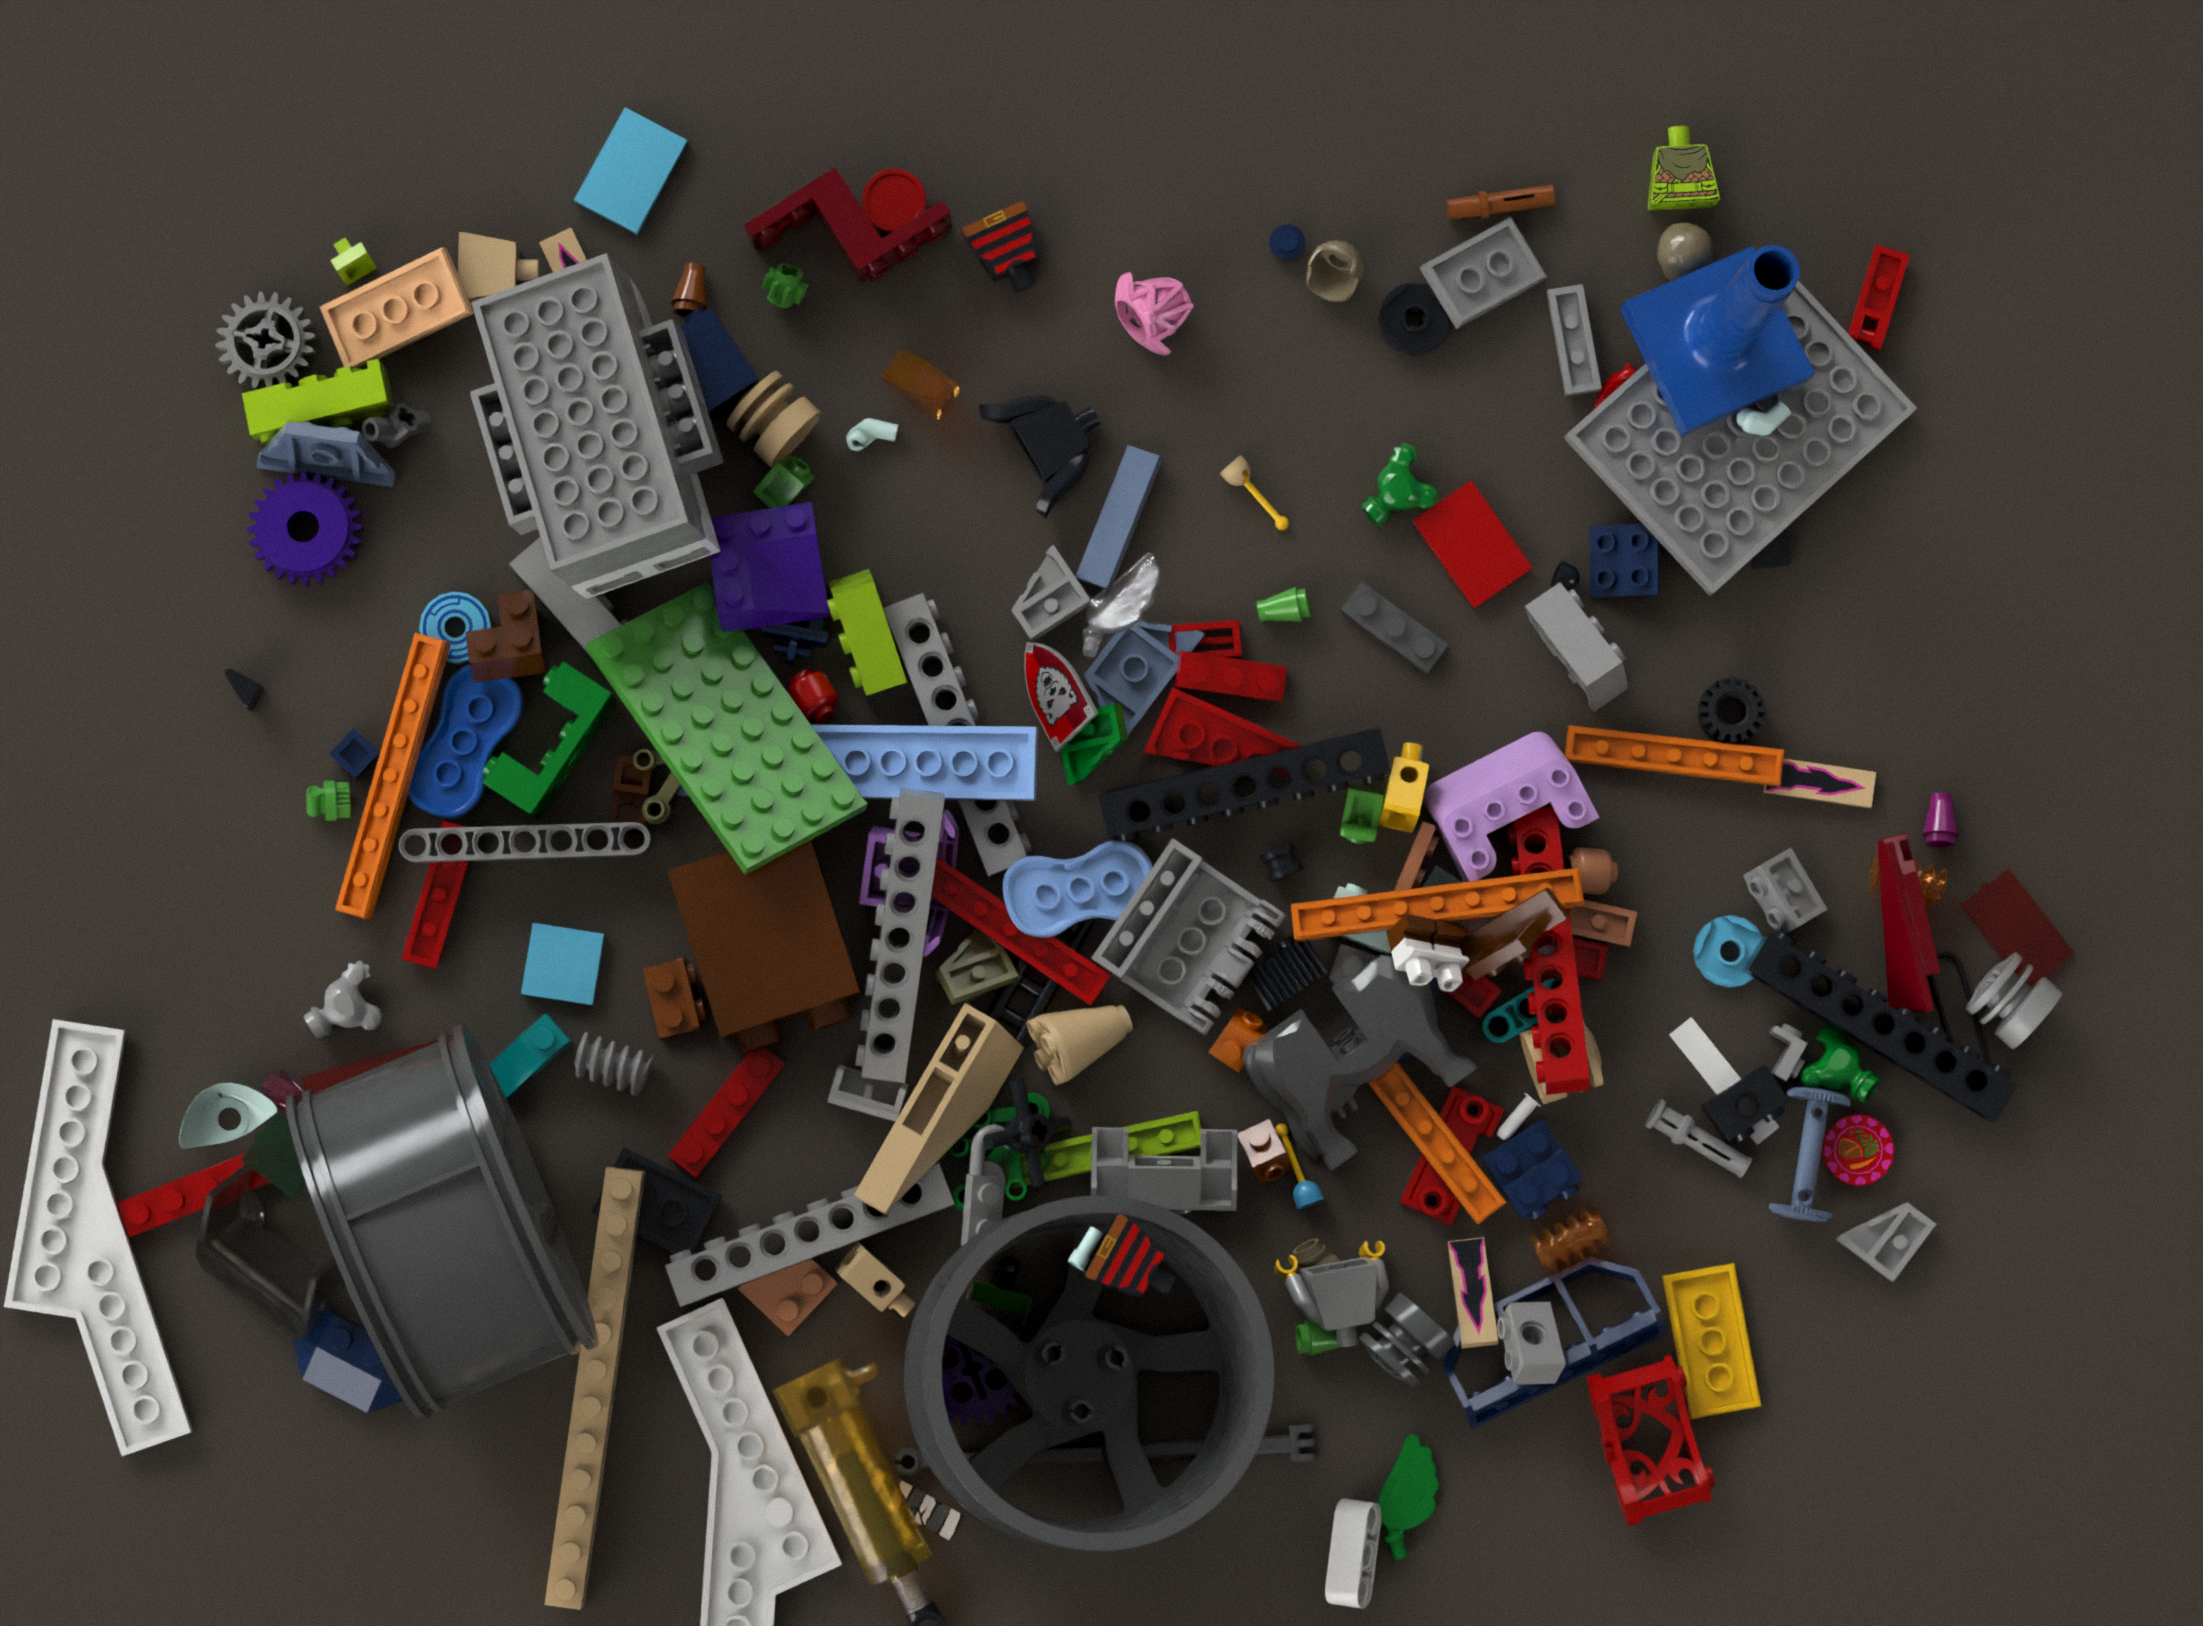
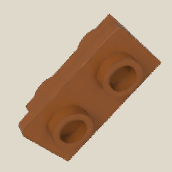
[642,957,707,1040]

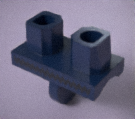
[762,617,829,666]

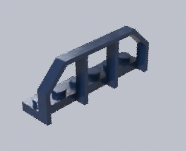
[1443,1257,1667,1429]

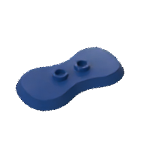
[407,665,523,819]

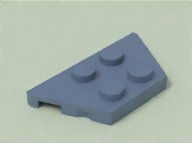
[256,421,396,487]
[1084,618,1205,746]

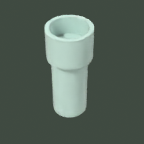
[1068,1227,1103,1271]

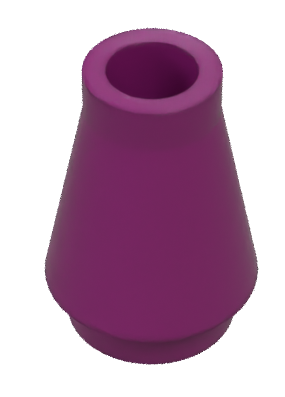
[1922,793,1959,848]

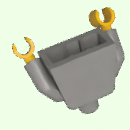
[1274,1240,1389,1347]

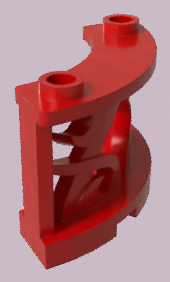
[1586,1355,1715,1527]

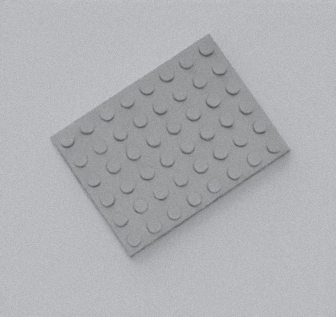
[1564,280,1917,597]

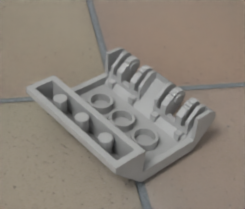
[1091,838,1286,1036]

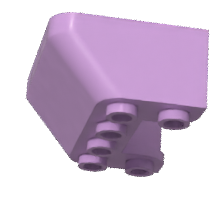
[1423,732,1600,882]

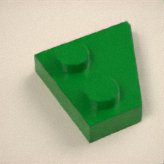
[1061,703,1128,786]

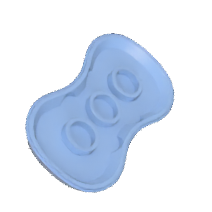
[1003,840,1153,938]

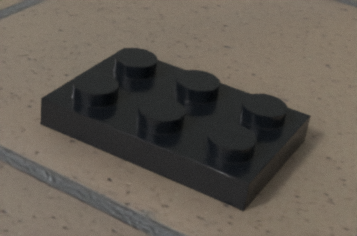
[592,1147,722,1255]

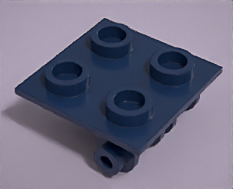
[1590,524,1659,598]

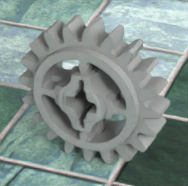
[215,291,317,390]

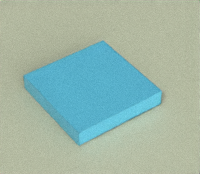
[521,923,605,1006]

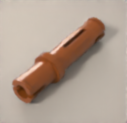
[1446,184,1555,220]

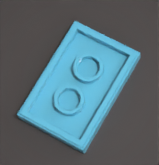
[574,107,688,235]

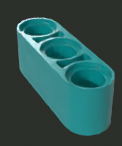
[1480,979,1556,1044]

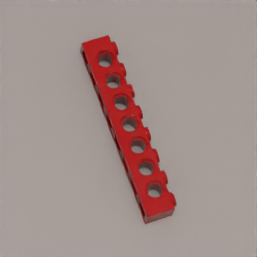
[1507,807,1590,1095]

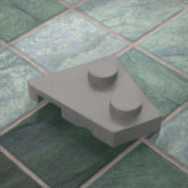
[1835,1202,1936,1282]

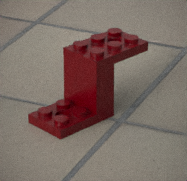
[744,167,952,283]

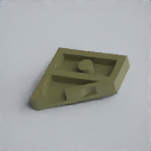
[936,929,1018,1005]

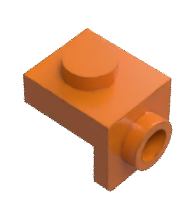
[1208,1008,1268,1073]

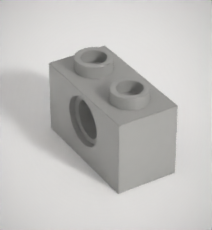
[1497,1302,1566,1385]

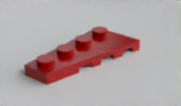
[1143,686,1301,780]

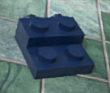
[1481,1119,1583,1221]

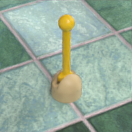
[1219,455,1289,530]

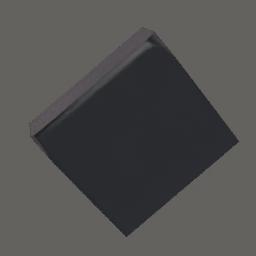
[224,668,264,712]

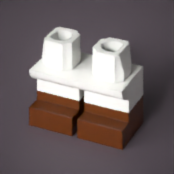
[1387,914,1470,992]

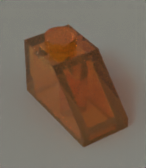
[881,348,959,420]

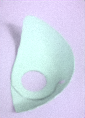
[179,1083,277,1149]

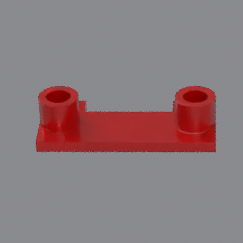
[1399,1085,1505,1226]

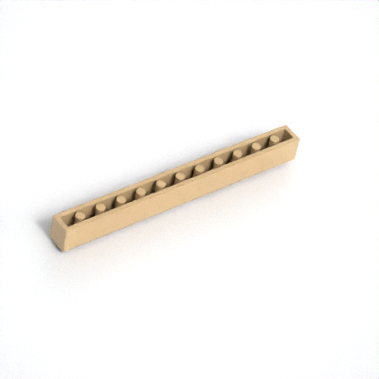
[544,1167,646,1610]

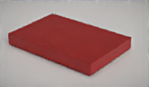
[1412,480,1533,610]

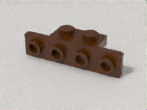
[1460,888,1568,981]

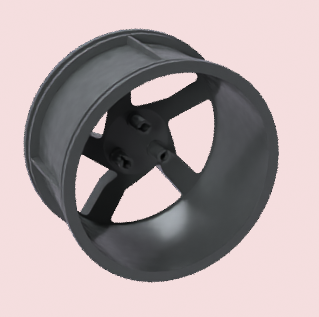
[285,1023,599,1421]
[904,1195,1274,1551]

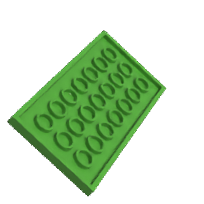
[586,582,867,875]

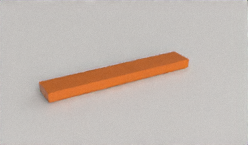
[1565,725,1784,786]
[1368,1062,1507,1225]

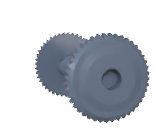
[1769,1087,1851,1222]

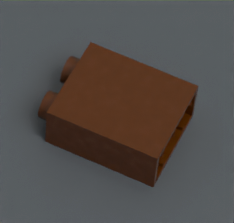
[667,840,863,1053]

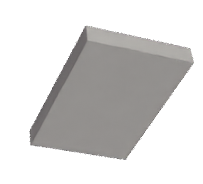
[1420,217,1547,329]

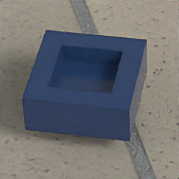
[329,728,380,780]

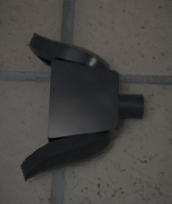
[978,395,1101,519]

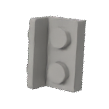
[1743,847,1828,934]

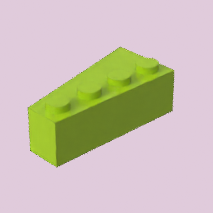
[242,358,394,444]

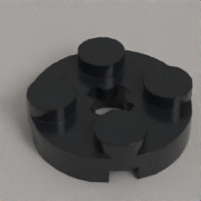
[1378,283,1450,356]

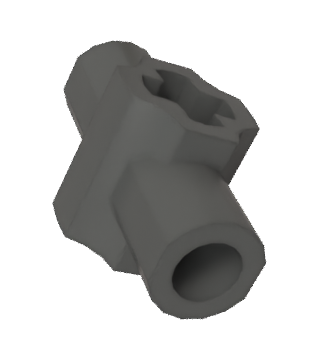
[362,403,431,448]

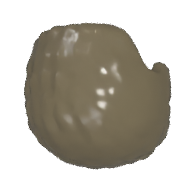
[1657,222,1714,281]
[1306,240,1365,303]

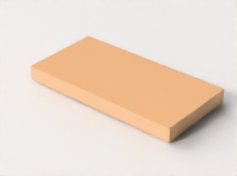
[320,247,474,368]

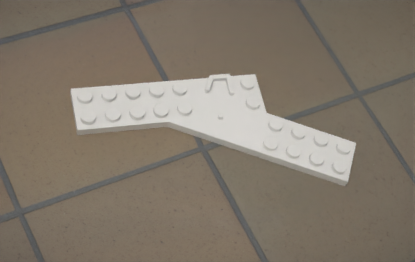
[4,1019,193,1456]

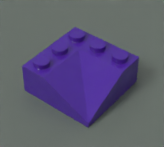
[710,502,830,632]

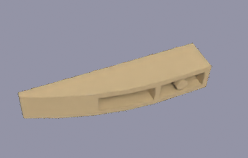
[854,1003,1024,1214]

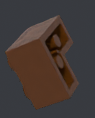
[466,590,546,683]

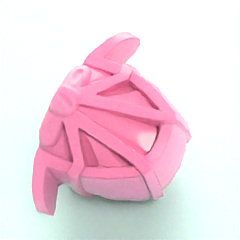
[1115,272,1193,356]

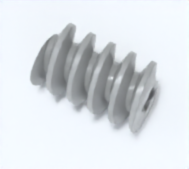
[574,1032,655,1097]

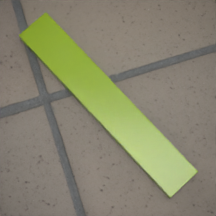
[985,1111,1202,1191]

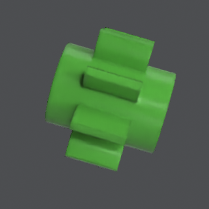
[761,263,809,308]

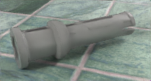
[1645,1099,1752,1178]

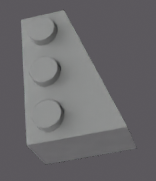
[1525,582,1629,712]

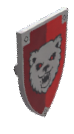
[1024,642,1098,752]

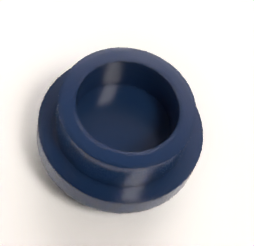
[1269,224,1305,261]

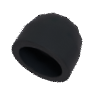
[1550,560,1580,591]

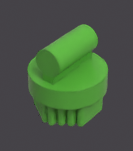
[306,780,351,821]

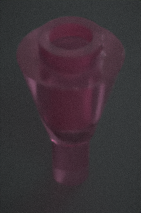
[260,1069,303,1107]

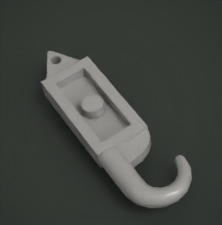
[961,1124,1010,1270]

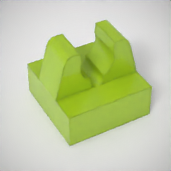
[330,237,377,286]

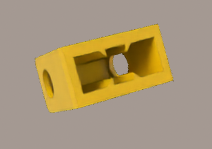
[1378,742,1429,833]

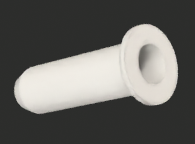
[1497,1092,1541,1141]

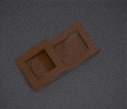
[608,755,653,835]

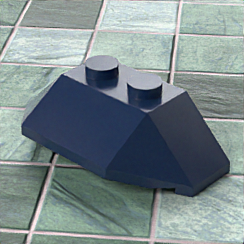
[290,1298,404,1413]

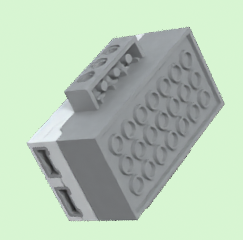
[470,253,724,599]

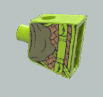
[1648,126,1720,211]

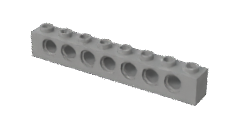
[883,593,1033,879]
[855,787,945,1083]
[665,1163,954,1307]

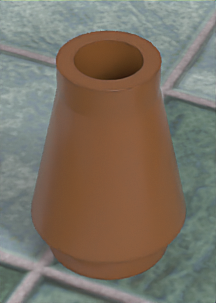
[671,263,706,318]

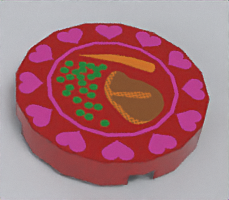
[1821,1114,1895,1186]

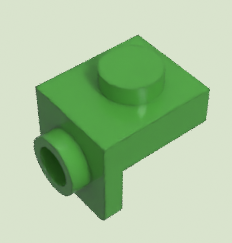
[1340,783,1385,844]

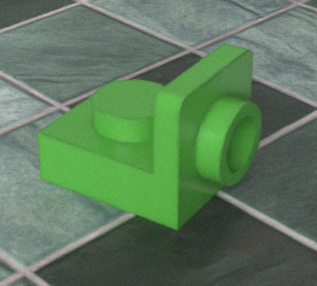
[753,455,815,508]

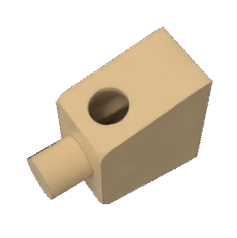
[458,232,540,305]
[834,1241,915,1319]

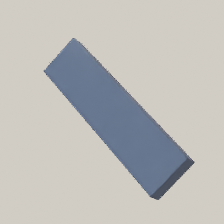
[1075,445,1163,591]

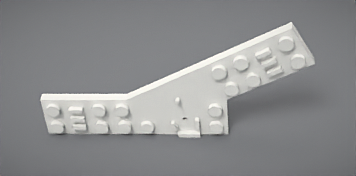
[656,1297,843,1626]

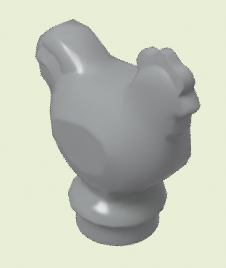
[303,960,384,1040]

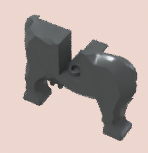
[1243,955,1477,1171]

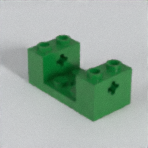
[482,661,617,820]

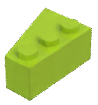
[827,569,907,696]

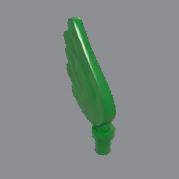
[1377,1434,1439,1560]

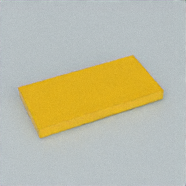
[1662,1263,1761,1419]

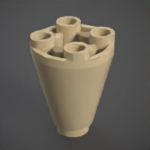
[1026,1005,1133,1085]

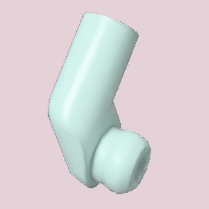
[1736,401,1791,436]
[846,418,899,451]

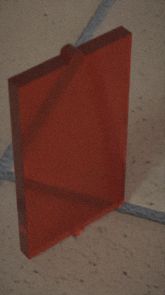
[1961,868,2074,986]

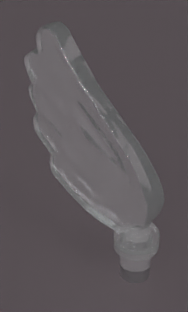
[1082,552,1161,657]

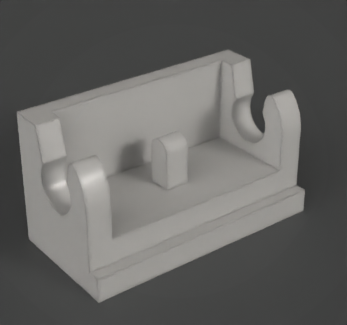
[827,1065,909,1122]

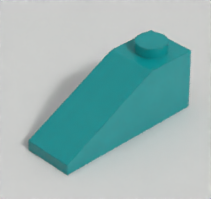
[490,1013,573,1100]

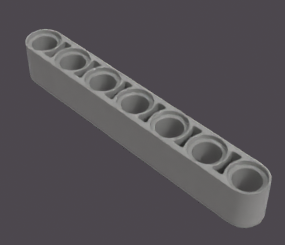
[398,822,650,863]

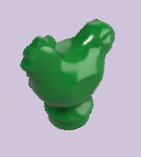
[1360,443,1438,528]
[1800,1025,1880,1103]

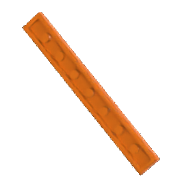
[335,633,451,920]
[1291,868,1585,942]

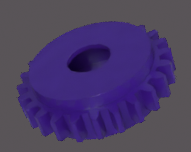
[247,471,364,587]

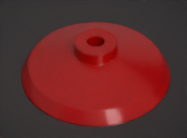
[862,168,926,232]

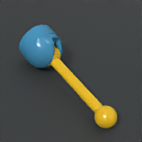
[1275,1123,1324,1210]

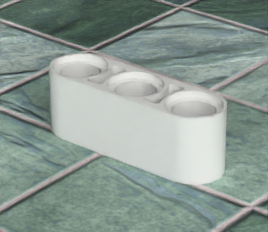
[1325,1498,1382,1609]

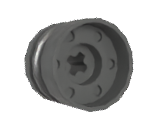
[1358,1292,1456,1389]

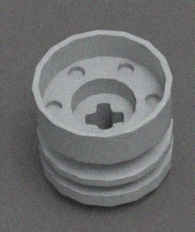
[1965,952,2063,1049]

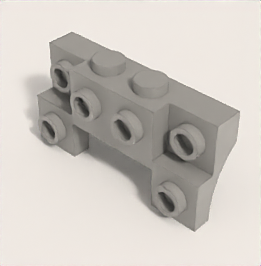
[1091,1127,1238,1214]

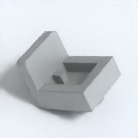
[1769,1024,1808,1082]

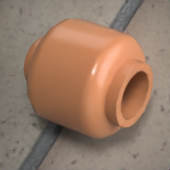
[1563,847,1618,895]

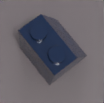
[681,307,760,423]

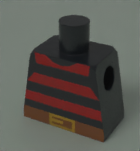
[961,200,1039,293]
[1080,1213,1177,1298]

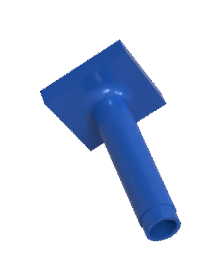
[1620,245,1815,437]

